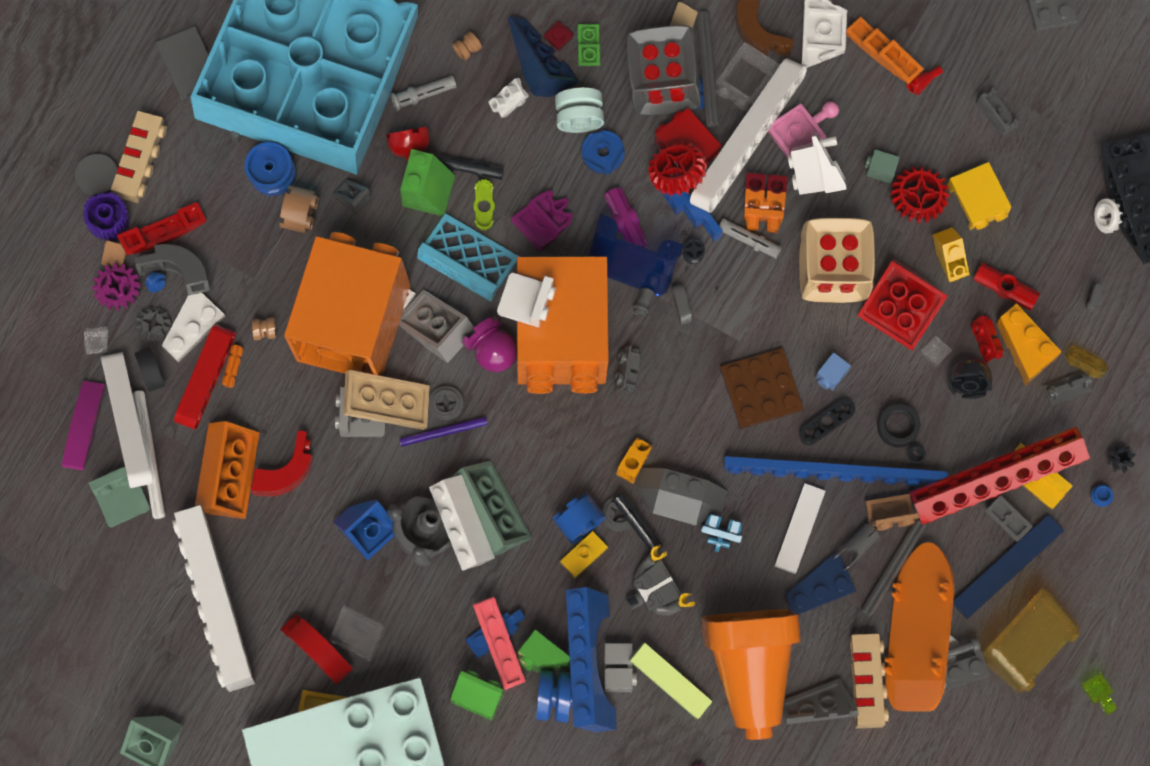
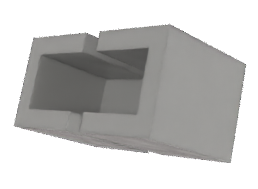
[604,644,637,692]

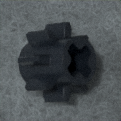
[1107,445,1136,473]

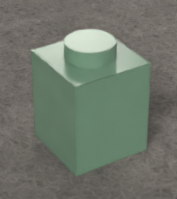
[864,150,900,183]

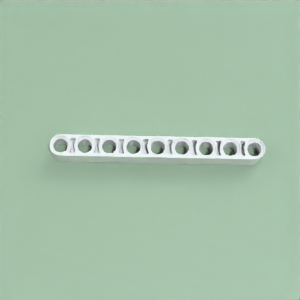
[690,58,807,213]

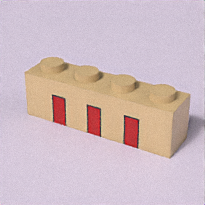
[111,111,167,204]
[849,634,889,728]

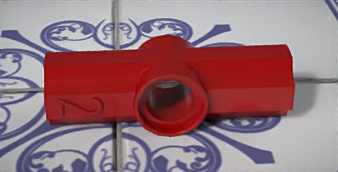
[973,263,1041,311]

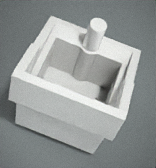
[788,131,847,195]

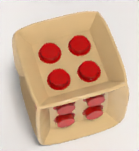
[799,218,875,303]

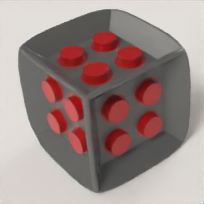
[627,25,701,115]

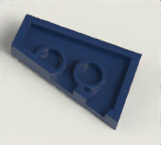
[785,550,856,615]

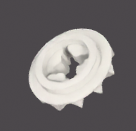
[1094,199,1122,233]

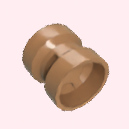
[452,31,482,61]
[252,317,276,341]

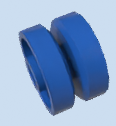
[244,142,297,196]
[536,670,572,723]

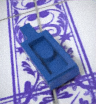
[465,610,525,659]

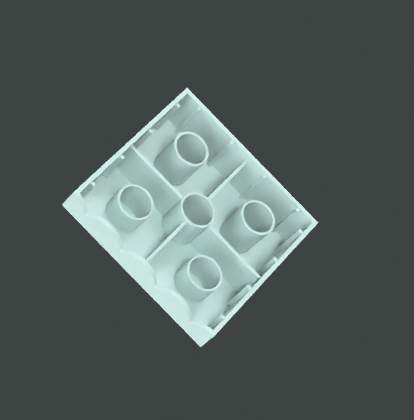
[242,678,444,766]

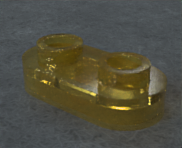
[1065,346,1108,378]

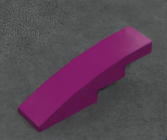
[62,381,105,471]

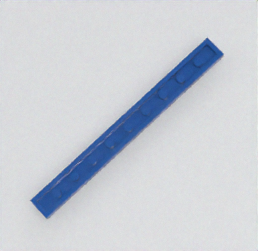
[723,456,948,486]

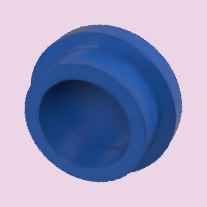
[145,272,166,293]
[1091,485,1114,507]

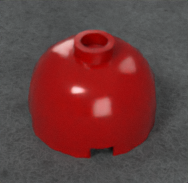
[385,126,430,161]

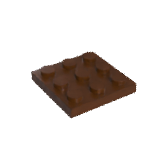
[720,348,804,430]

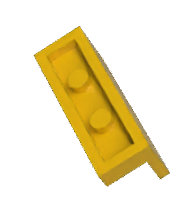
[1014,443,1072,509]

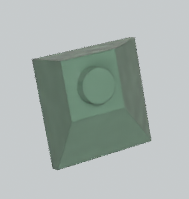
[120,716,183,766]

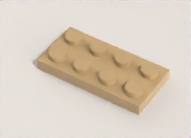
[343,370,430,430]

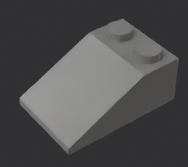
[399,289,475,363]

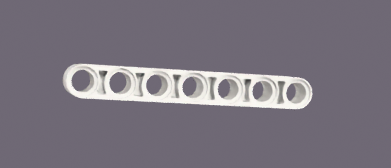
[101,352,153,488]

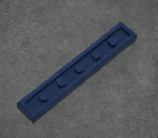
[953,515,1064,619]

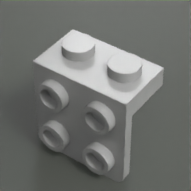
[335,387,385,437]

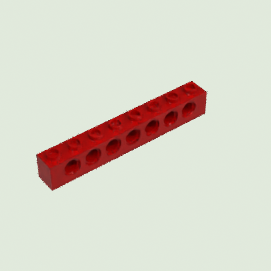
[909,426,1090,525]

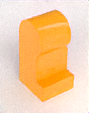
[616,437,653,484]

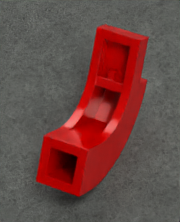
[251,431,313,497]
[280,614,353,685]

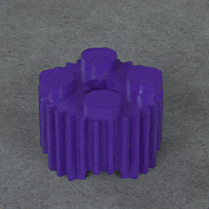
[83,192,130,241]

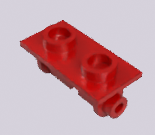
[970,315,1004,363]

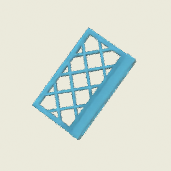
[417,213,519,302]

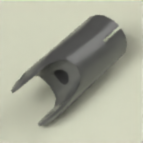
[833,524,880,571]

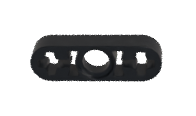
[799,399,855,446]

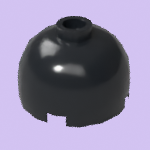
[948,358,992,399]

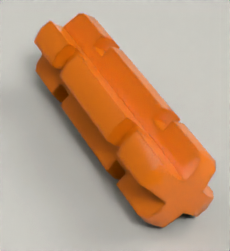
[222,345,243,388]

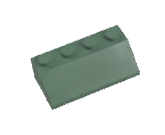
[450,461,532,556]

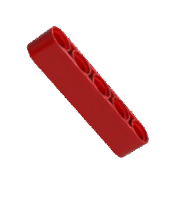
[174,324,236,430]

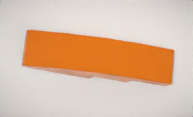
[846,17,924,84]

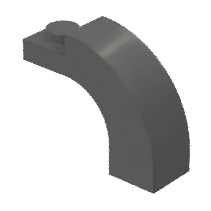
[134,244,210,296]

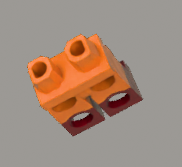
[743,173,788,233]

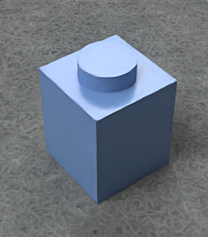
[816,352,851,391]

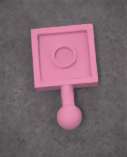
[768,101,839,158]

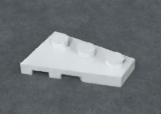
[162,293,225,362]

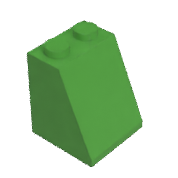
[400,149,455,216]

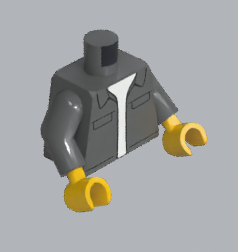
[626,545,695,616]

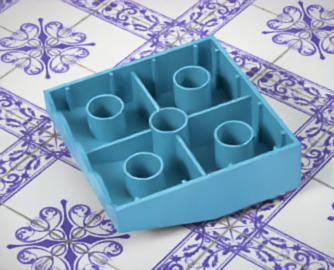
[191,0,418,175]

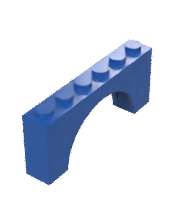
[566,587,617,732]

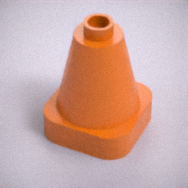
[701,609,801,740]

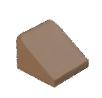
[101,240,128,268]

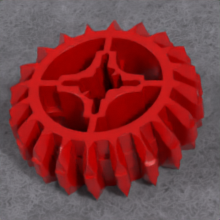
[648,141,707,197]
[890,166,949,224]

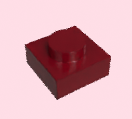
[544,21,574,52]

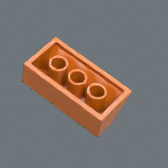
[195,421,260,519]

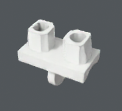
[489,78,529,118]

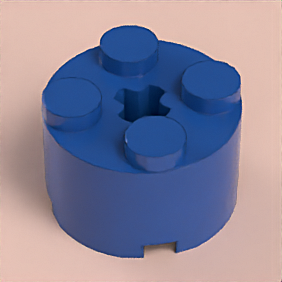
[552,492,606,544]

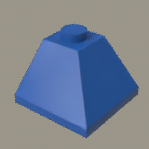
[333,500,394,560]

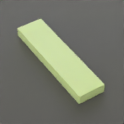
[629,643,712,719]

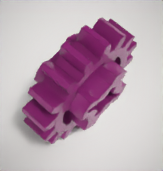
[92,263,141,311]

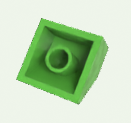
[518,630,570,673]

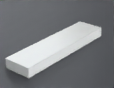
[774,483,825,574]

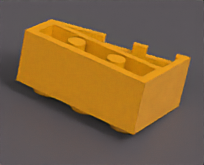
[996,304,1062,386]

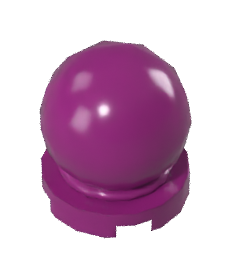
[462,316,518,373]

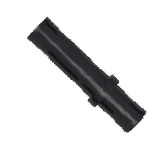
[439,154,504,180]
[611,492,663,553]

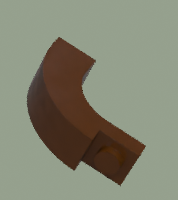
[735,0,794,58]

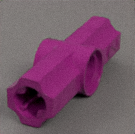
[604,187,648,253]

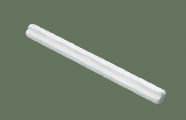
[132,390,165,519]

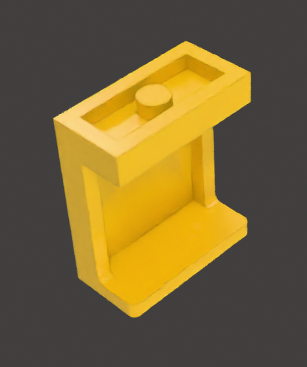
[947,162,1012,230]

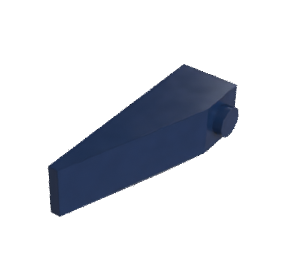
[508,16,579,97]

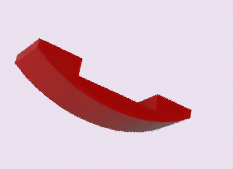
[117,202,207,255]

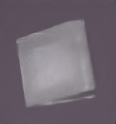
[84,327,108,354]

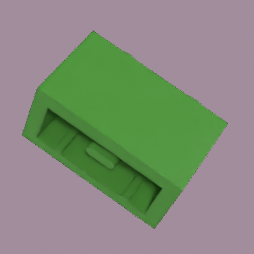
[450,670,503,721]

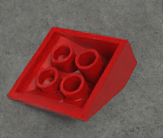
[857,258,948,351]

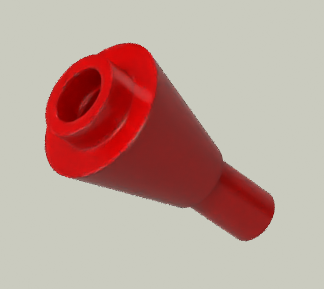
[906,66,943,95]

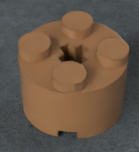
[279,185,320,234]

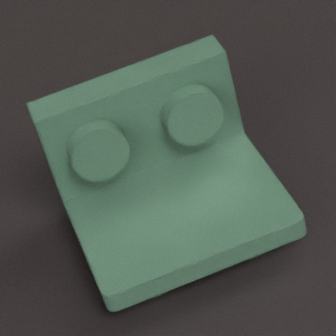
[89,467,150,528]

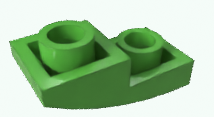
[578,24,600,66]

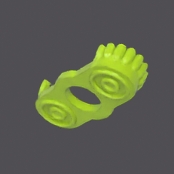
[473,179,495,231]

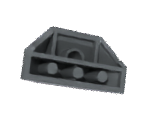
[636,468,728,526]

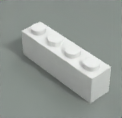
[429,475,495,571]

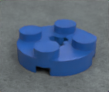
[582,130,625,175]

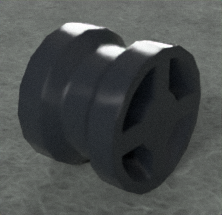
[682,238,705,264]

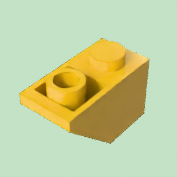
[932,228,969,282]

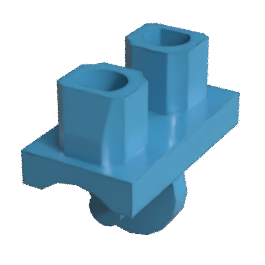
[701,513,742,552]

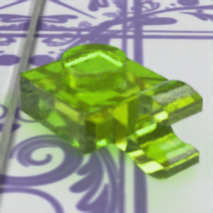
[1081,673,1117,716]

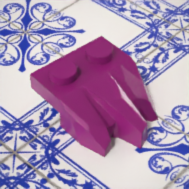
[511,190,573,252]

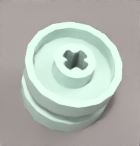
[555,87,604,133]

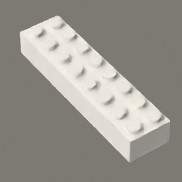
[172,505,255,692]

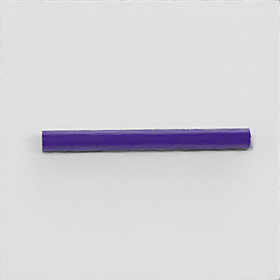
[399,417,487,447]

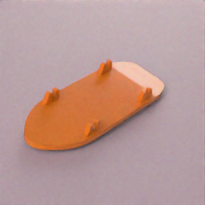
[884,542,954,711]

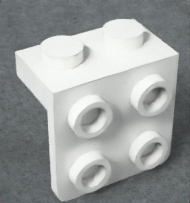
[497,273,556,328]

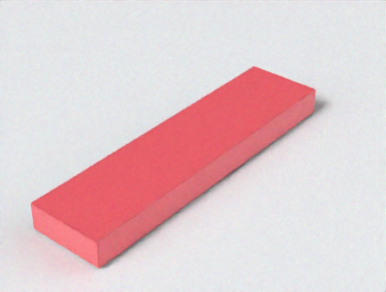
[472,596,526,690]

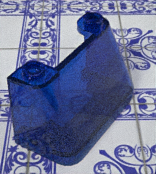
[588,214,683,296]

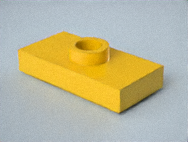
[560,531,608,579]

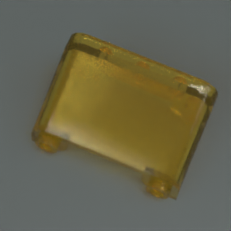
[982,586,1081,694]

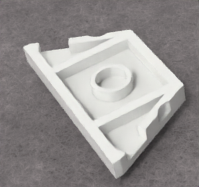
[801,0,847,68]

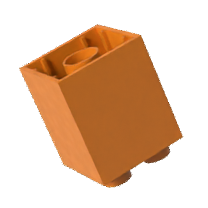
[284,232,411,376]
[517,257,608,394]

